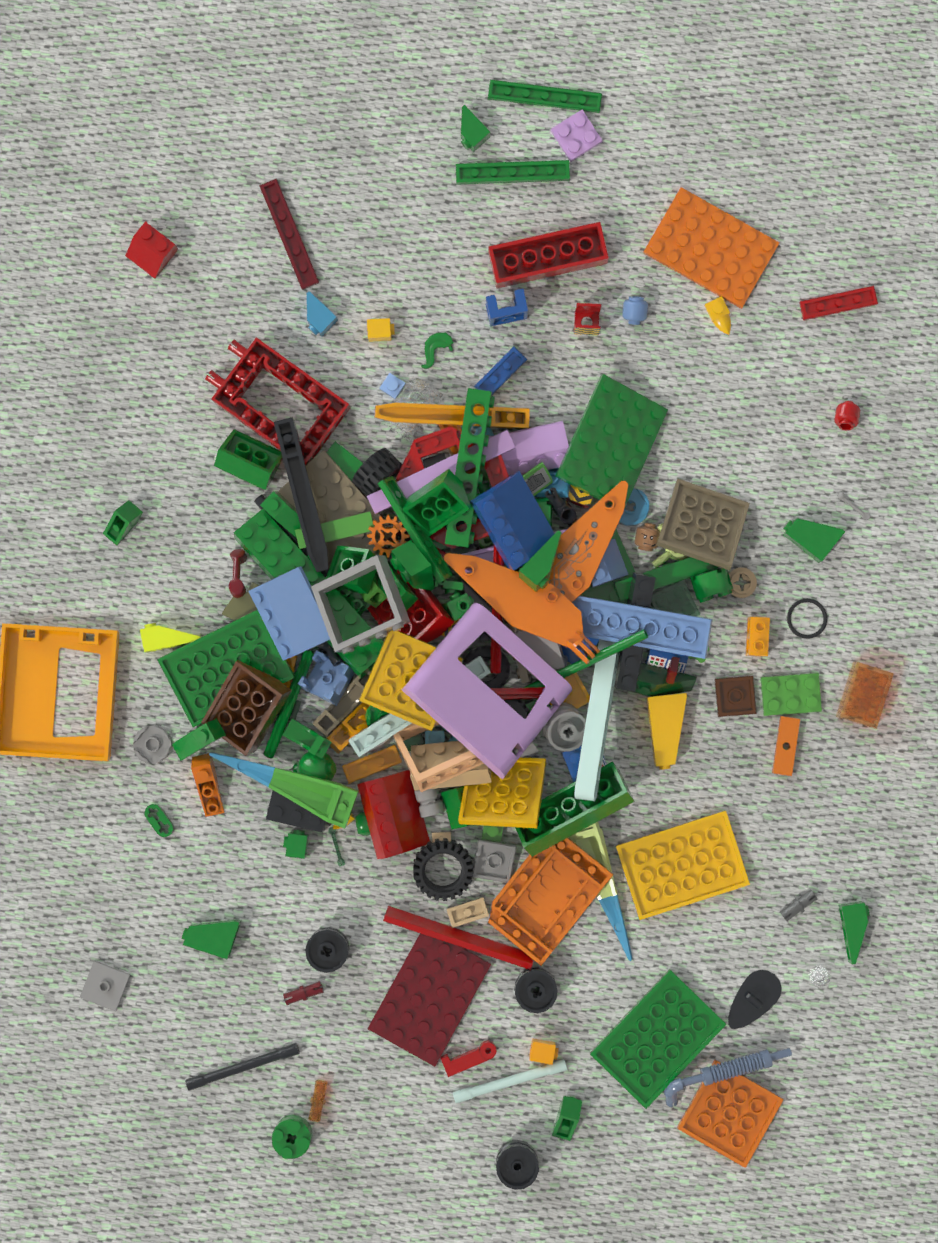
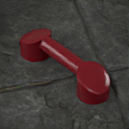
[229,549,247,598]

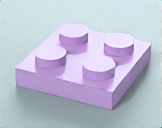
[550,110,603,162]

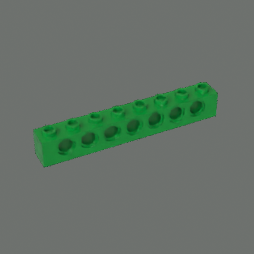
[445,388,495,547]

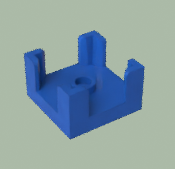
[485,289,528,327]

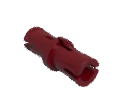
[283,981,324,1006]

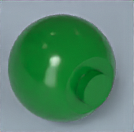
[293,752,337,781]

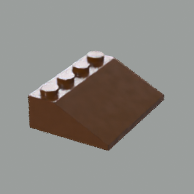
[201,660,292,756]

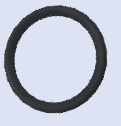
[787,598,827,639]

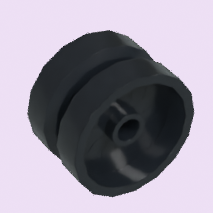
[305,927,350,973]
[514,967,558,1014]
[496,1140,539,1190]

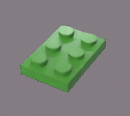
[760,673,822,716]

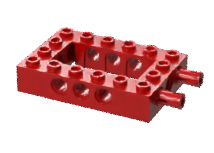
[205,337,351,465]

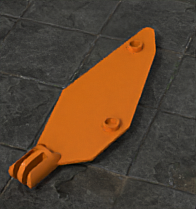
[444,553,600,664]

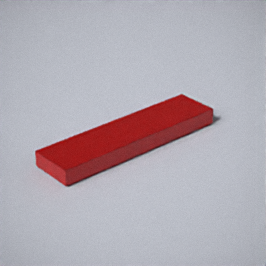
[799,286,878,321]

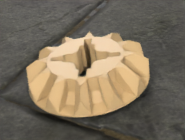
[729,567,757,598]

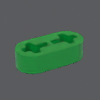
[144,804,174,837]

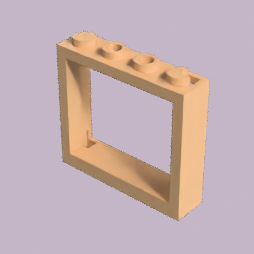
[393,721,484,792]

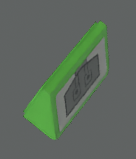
[523,462,553,496]

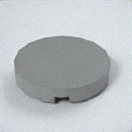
[133,726,172,764]

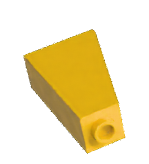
[646,693,687,770]

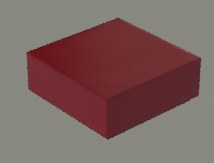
[666,657,679,684]

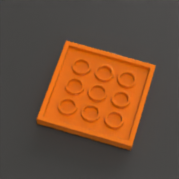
[677,1059,784,1168]

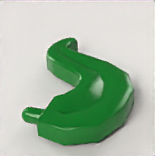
[421,332,453,369]

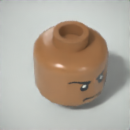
[634,522,660,551]

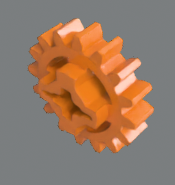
[367,514,409,557]

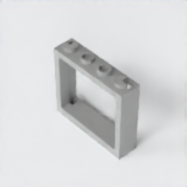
[311,555,410,654]

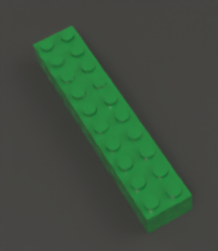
[233,509,384,679]

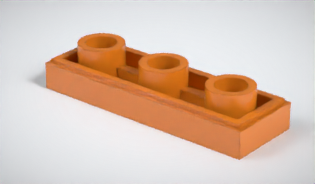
[772,716,800,776]

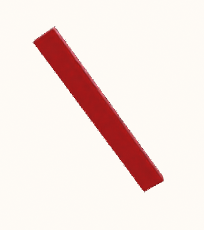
[383,906,533,970]

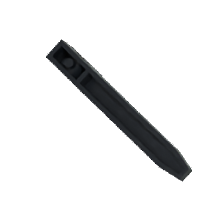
[274,417,329,573]

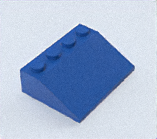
[469,471,555,570]

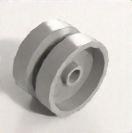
[542,702,586,752]

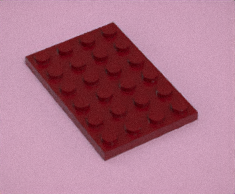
[367,934,491,1067]

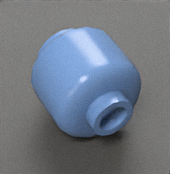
[622,296,648,325]

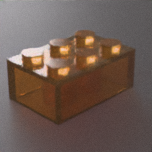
[836,662,894,729]

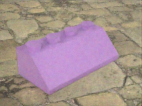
[489,421,569,477]

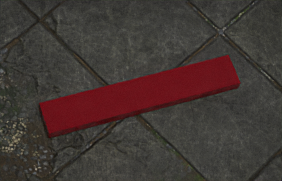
[259,179,319,290]

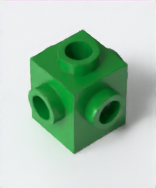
[442,592,474,621]

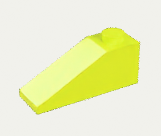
[140,623,201,653]

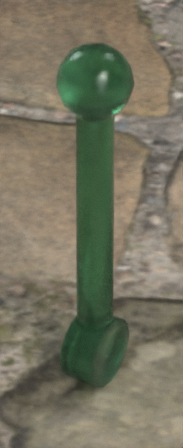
[328,827,345,867]

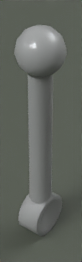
[837,492,870,520]

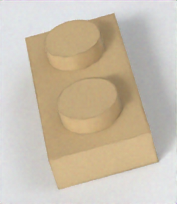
[446,897,489,928]

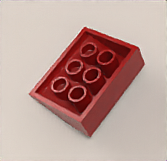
[368,569,454,643]
[357,770,430,859]

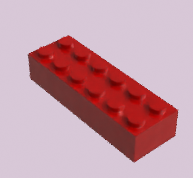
[488,222,609,289]

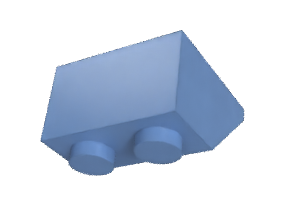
[591,539,628,588]

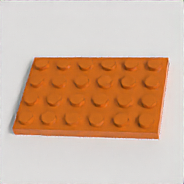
[643,187,779,309]

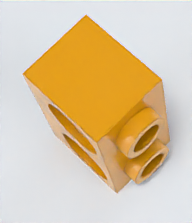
[746,617,770,657]

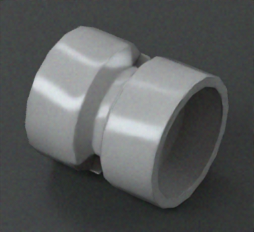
[414,788,445,818]

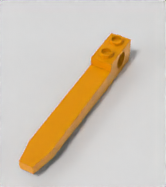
[374,403,530,429]

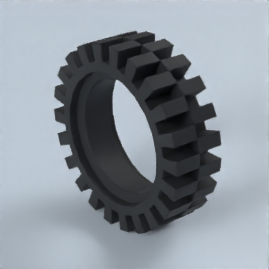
[413,838,474,901]

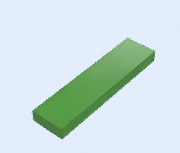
[295,512,374,549]

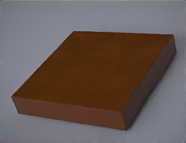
[714,676,757,717]

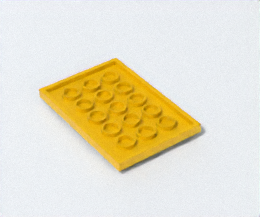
[615,810,750,920]

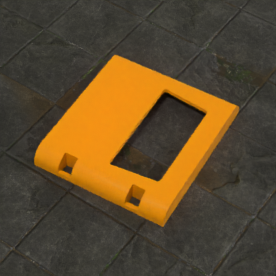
[0,623,119,761]

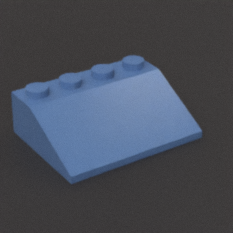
[249,566,330,661]

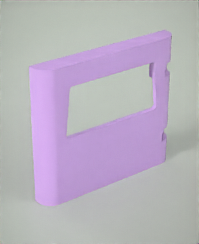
[402,603,572,779]

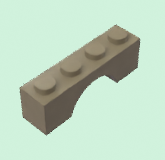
[312,671,371,737]

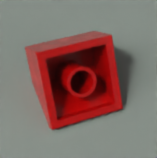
[125,221,178,279]

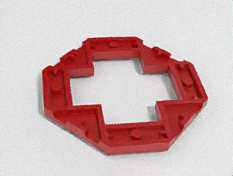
[395,427,509,549]

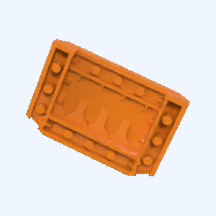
[488,838,614,966]

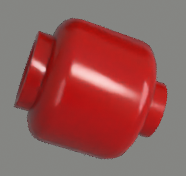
[834,401,861,431]

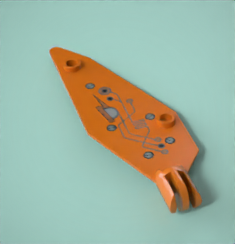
[549,481,628,602]

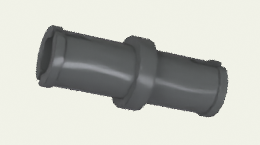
[780,889,818,922]

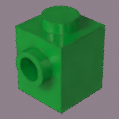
[283,829,309,859]

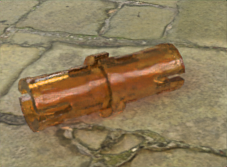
[308,1080,328,1122]

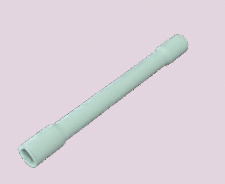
[453,1059,567,1103]

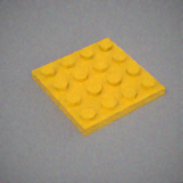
[359,630,463,731]
[458,757,547,828]

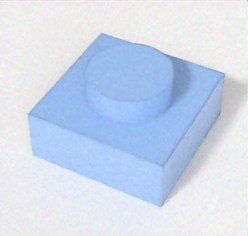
[379,373,406,399]

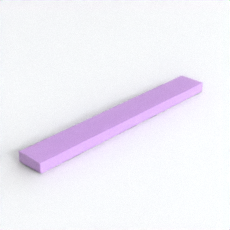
[367,430,516,514]

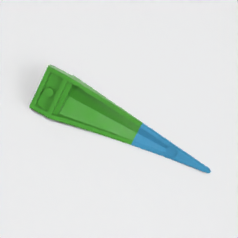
[209,752,359,829]

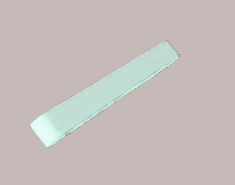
[575,639,620,801]

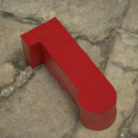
[441,1040,497,1077]

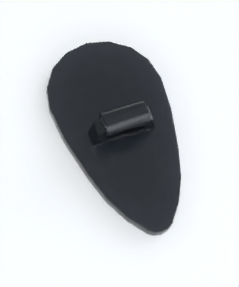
[728,970,782,1029]

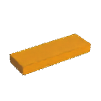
[342,745,402,784]

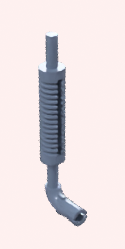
[664,1048,792,1107]

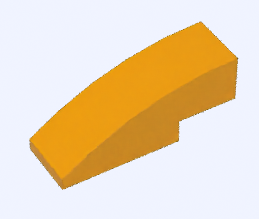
[327,702,370,754]

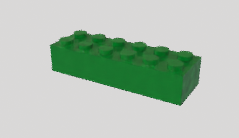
[515,761,635,857]

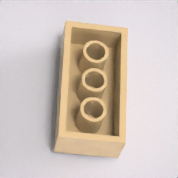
[410,741,491,791]

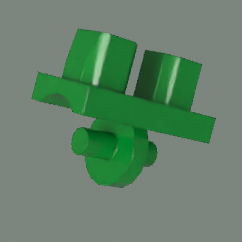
[337,587,371,616]

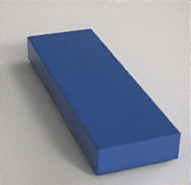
[474,346,527,395]

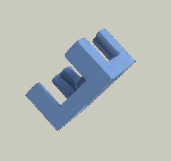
[298,651,355,706]

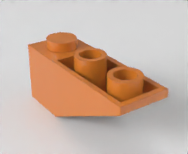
[191,753,224,817]

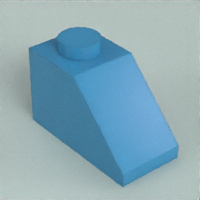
[306,291,338,337]

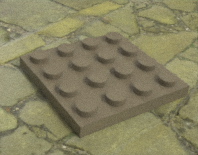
[656,478,750,570]

